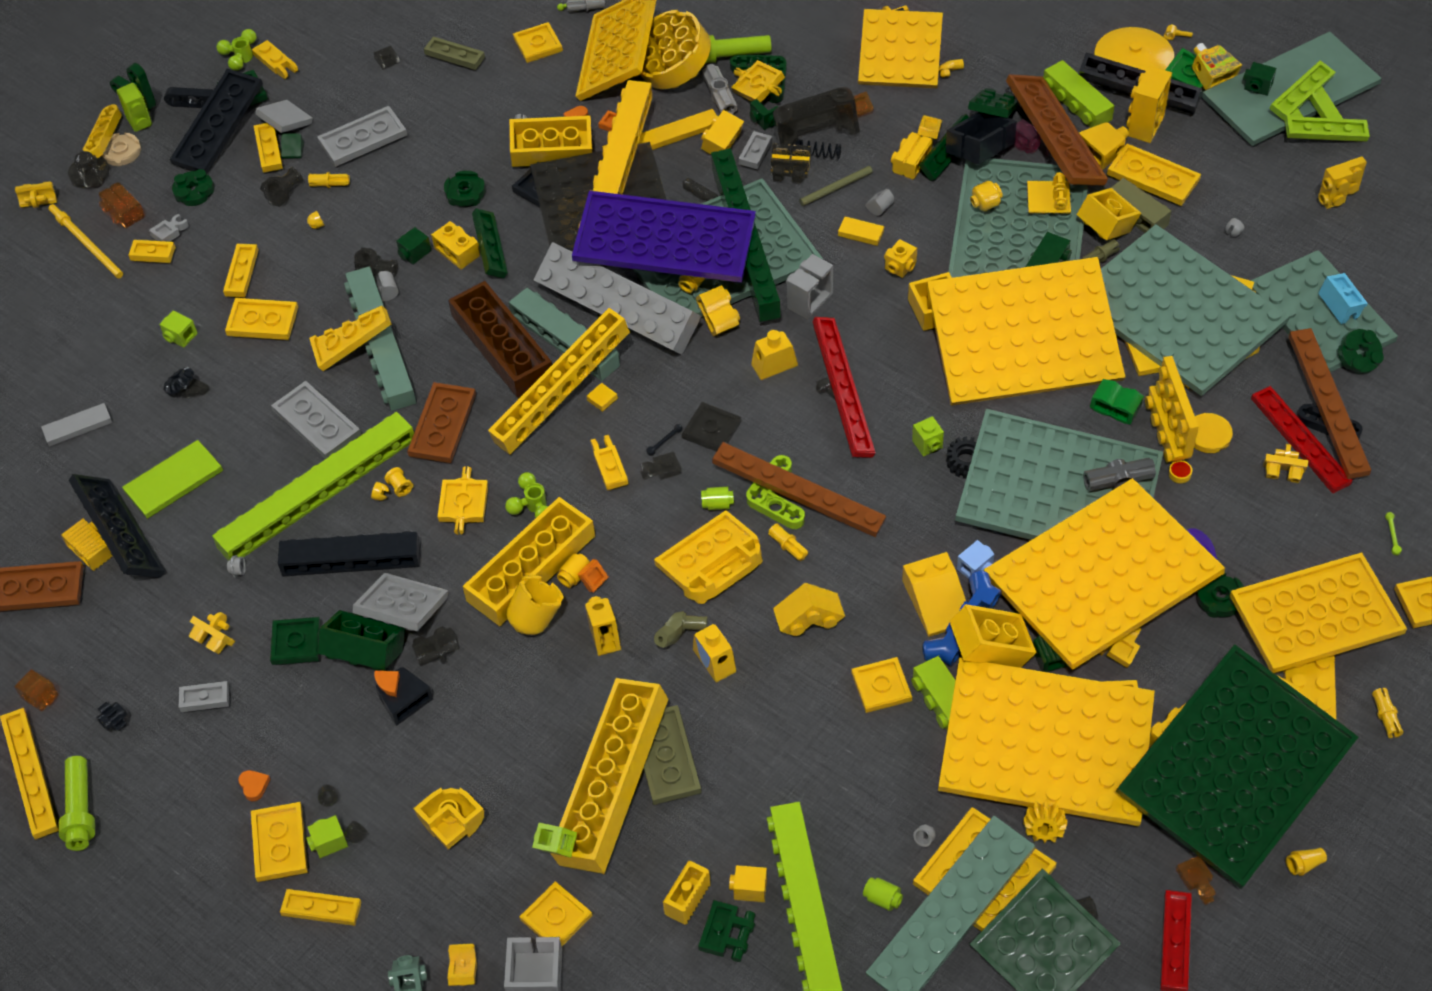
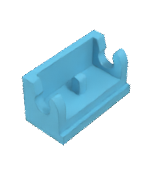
[1318,273,1368,324]

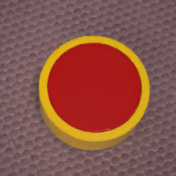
[1168,460,1192,483]

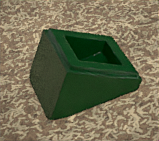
[281,133,304,159]

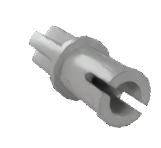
[566,0,605,12]

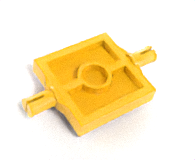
[731,60,785,103]
[437,466,488,535]

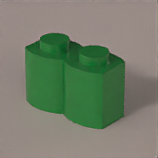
[1090,379,1144,425]

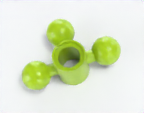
[216,29,257,71]
[505,472,548,518]

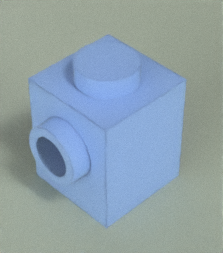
[957,540,994,579]

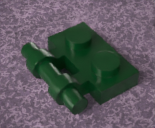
[698,900,756,962]

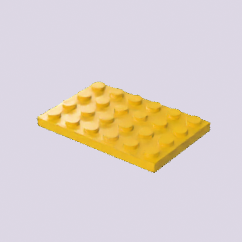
[575,0,656,101]
[1230,552,1407,673]

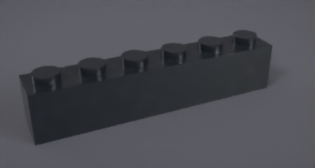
[1079,53,1202,114]
[278,531,420,577]

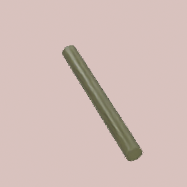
[799,166,873,206]

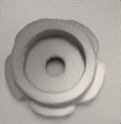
[227,555,246,578]

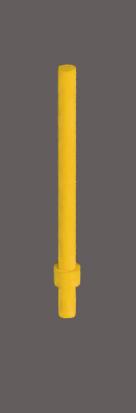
[48,204,123,279]

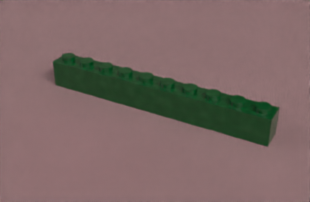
[711,148,781,322]

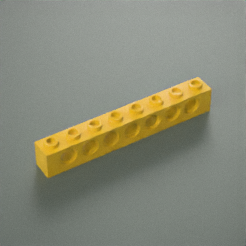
[488,308,630,455]

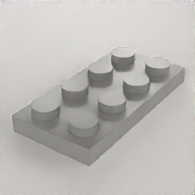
[317,106,407,167]
[271,381,361,459]

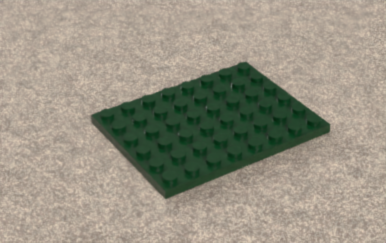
[1116,644,1359,889]

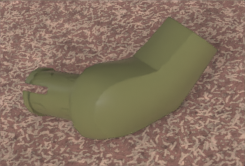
[654,611,708,648]

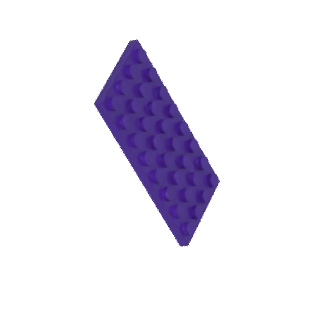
[572,190,756,283]

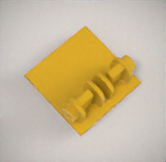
[1027,172,1071,213]

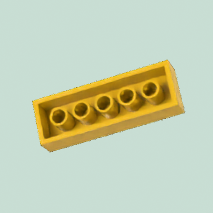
[463,497,595,626]

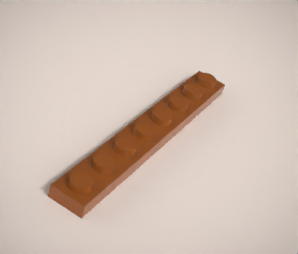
[1289,328,1371,479]
[712,442,886,538]

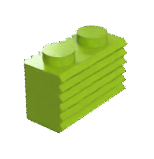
[117,83,152,132]

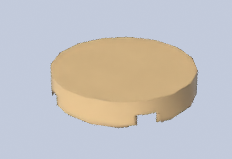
[102,133,141,166]

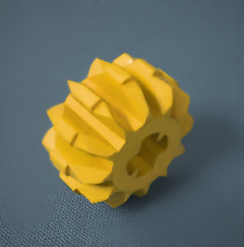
[1024,800,1067,844]

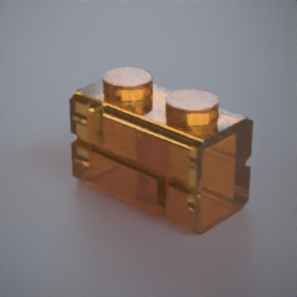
[99,182,145,228]

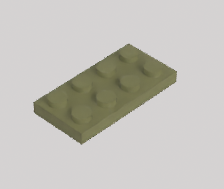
[643,705,702,805]

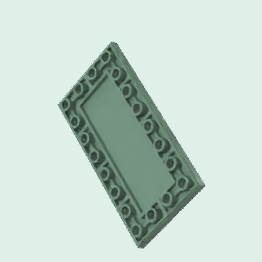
[1202,32,1382,146]

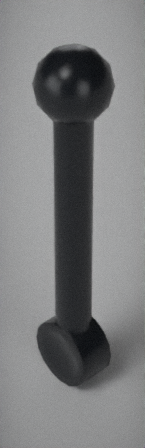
[646,424,683,456]

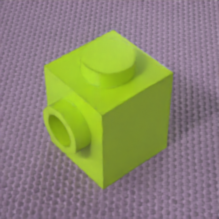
[159,310,198,348]
[912,416,944,457]
[306,815,348,858]

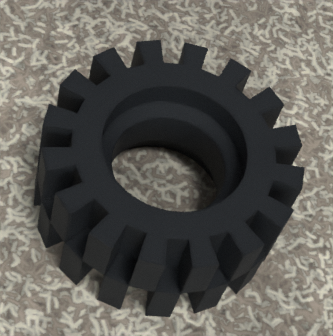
[946,437,977,479]

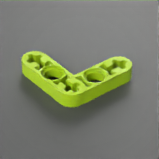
[746,455,805,529]

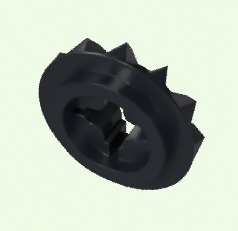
[163,367,194,395]

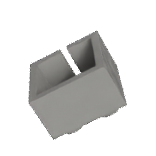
[786,254,833,320]
[504,937,562,991]

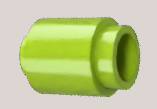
[701,486,734,510]
[863,877,903,911]

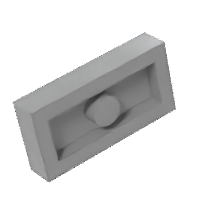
[738,131,772,169]
[179,681,229,712]

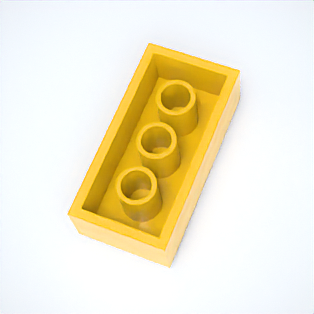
[509,116,593,167]

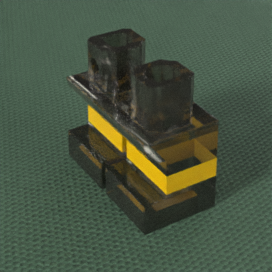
[771,143,811,183]

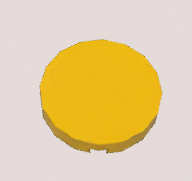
[1194,413,1233,453]

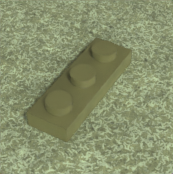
[424,36,485,70]

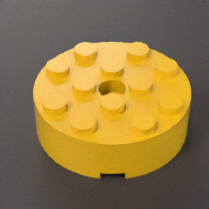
[640,10,711,89]

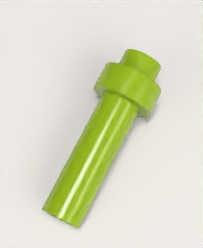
[705,35,771,64]
[59,756,95,851]

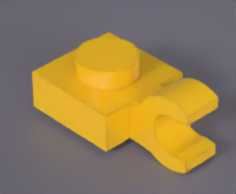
[1107,628,1141,668]

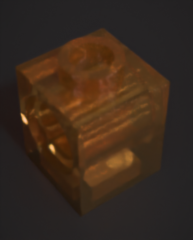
[14,669,59,712]

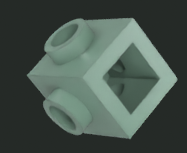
[388,955,427,991]

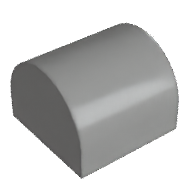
[865,189,894,216]
[376,271,398,301]

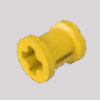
[384,467,413,497]

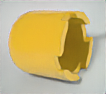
[506,575,564,635]

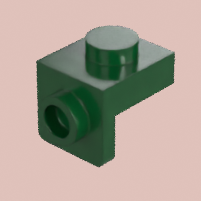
[749,99,781,130]

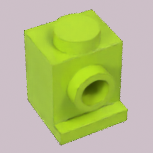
[532,823,577,858]

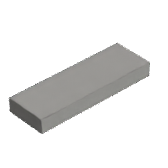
[41,403,112,447]

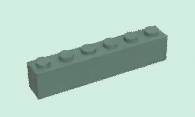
[509,288,620,381]

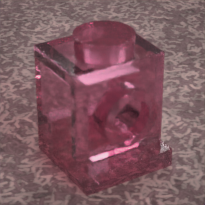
[1015,119,1040,154]

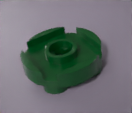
[172,169,214,206]
[444,171,486,206]
[1338,329,1384,374]
[1196,573,1244,618]

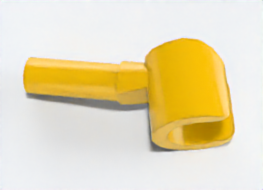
[1164,24,1193,40]

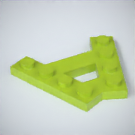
[1269,60,1370,141]

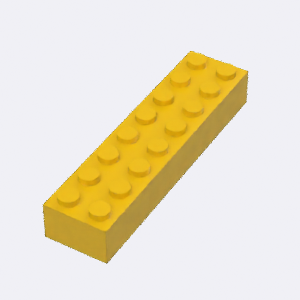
[550,678,668,874]

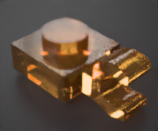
[1176,856,1216,905]

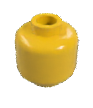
[970,181,1003,212]

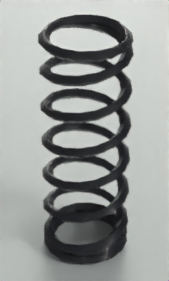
[795,139,841,160]

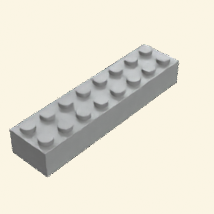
[534,242,701,355]

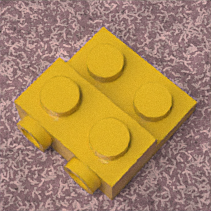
[1318,156,1367,209]

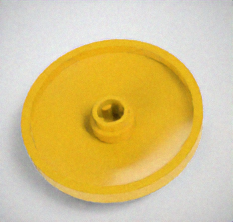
[1094,27,1174,71]

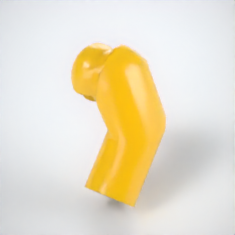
[939,59,964,78]

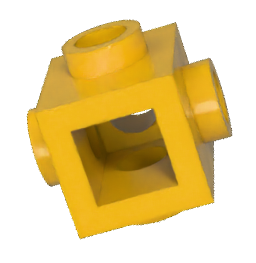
[884,239,917,278]

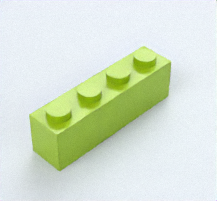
[1043,60,1115,128]
[911,656,956,731]

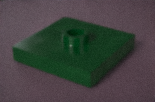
[270,617,321,665]

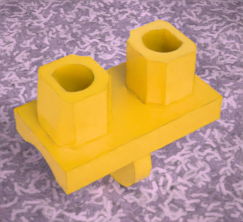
[15,181,57,208]
[1263,444,1308,483]
[189,612,235,654]

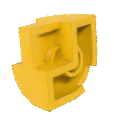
[413,788,484,849]

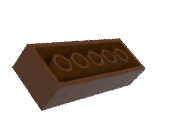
[448,281,552,398]

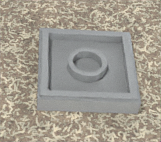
[256,100,313,133]

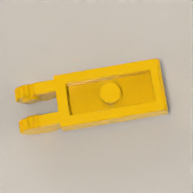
[252,40,298,79]
[590,435,628,490]

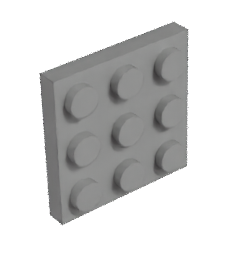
[353,573,448,631]

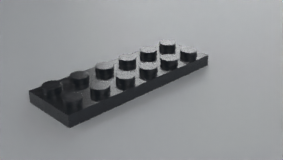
[169,68,263,174]
[68,474,165,578]

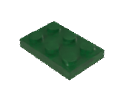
[968,88,1020,118]

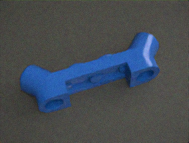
[922,571,1002,666]

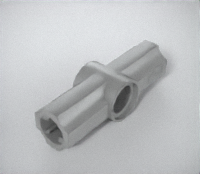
[702,64,738,115]

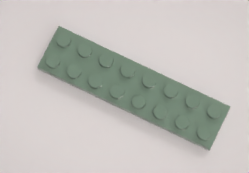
[865,816,1035,991]

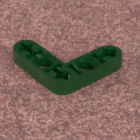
[730,55,787,103]
[109,63,156,112]

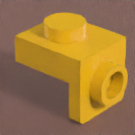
[447,944,477,986]

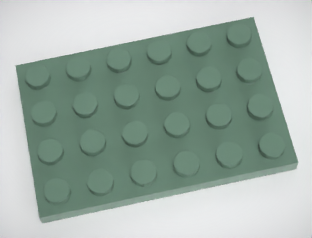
[1251,250,1398,372]

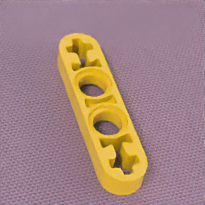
[83,104,122,160]

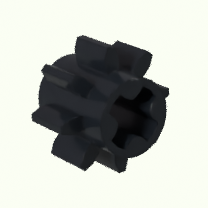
[96,702,127,731]

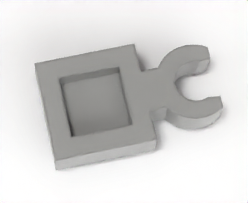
[149,214,189,242]

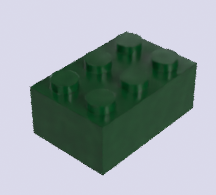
[318,610,405,670]

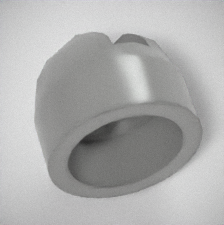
[1225,218,1245,237]
[913,824,936,847]

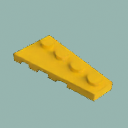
[309,306,392,371]

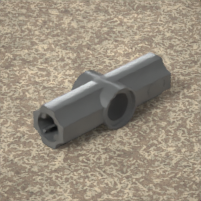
[1083,458,1156,491]

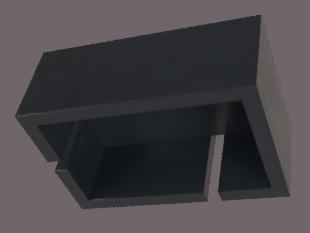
[946,112,1017,164]

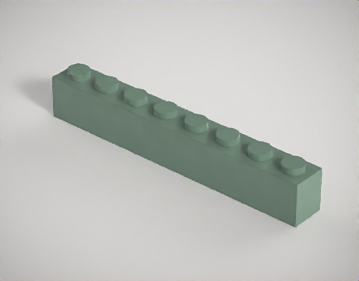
[344,266,416,411]

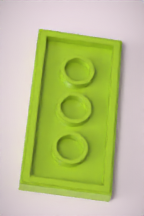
[122,440,223,519]

